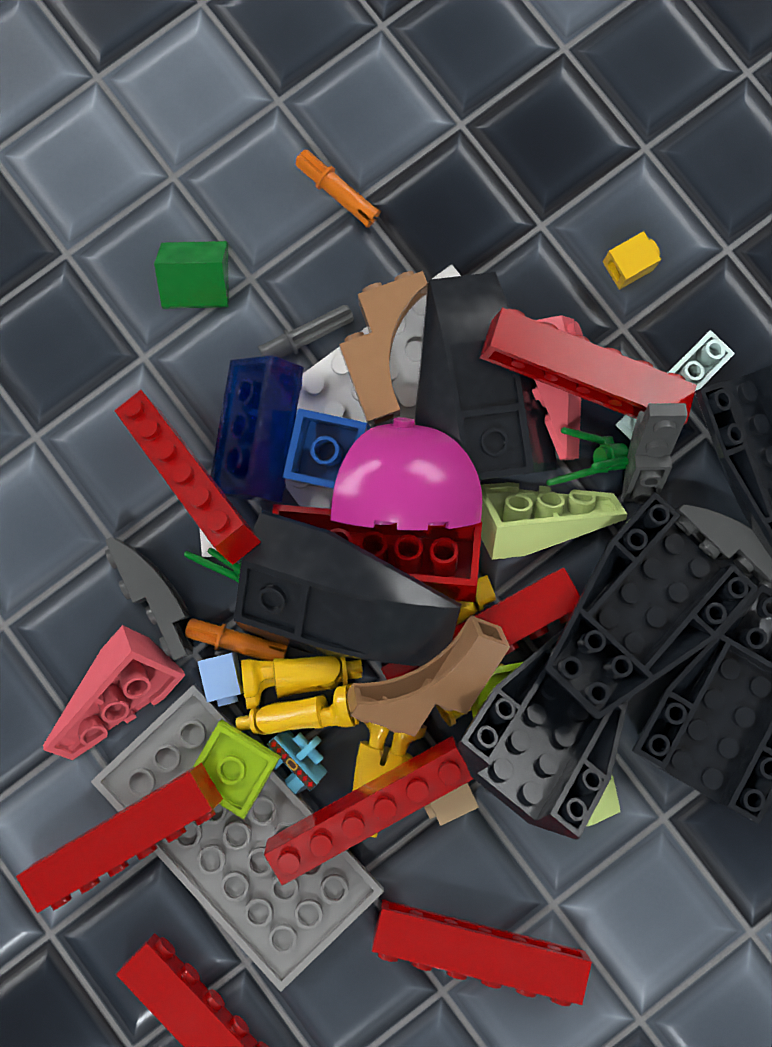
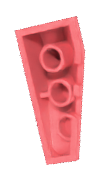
[532,315,583,460]
[43,625,185,760]

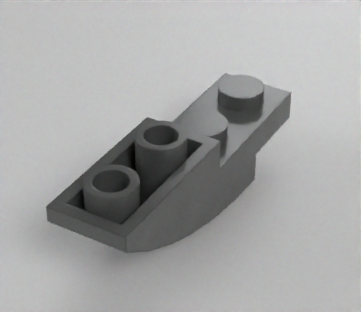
[622,403,688,504]
[674,505,772,589]
[105,537,193,660]

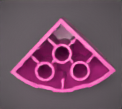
[331,418,482,530]

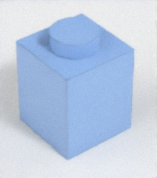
[197,652,244,707]

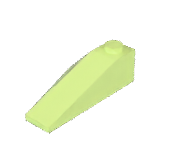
[481,482,628,560]

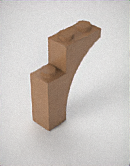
[339,271,428,427]
[346,615,510,737]

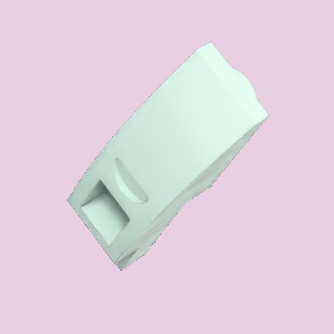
[616,330,735,440]

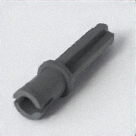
[258,305,354,366]

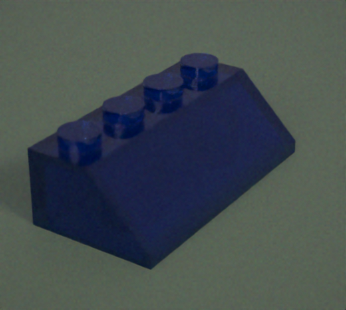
[210,355,304,503]

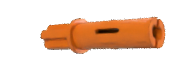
[295,149,381,228]
[185,618,288,661]

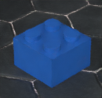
[283,408,372,490]

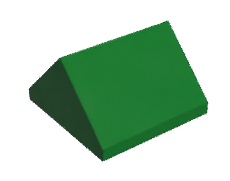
[154,241,229,309]

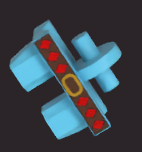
[267,730,328,794]

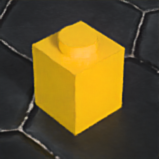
[603,231,661,290]

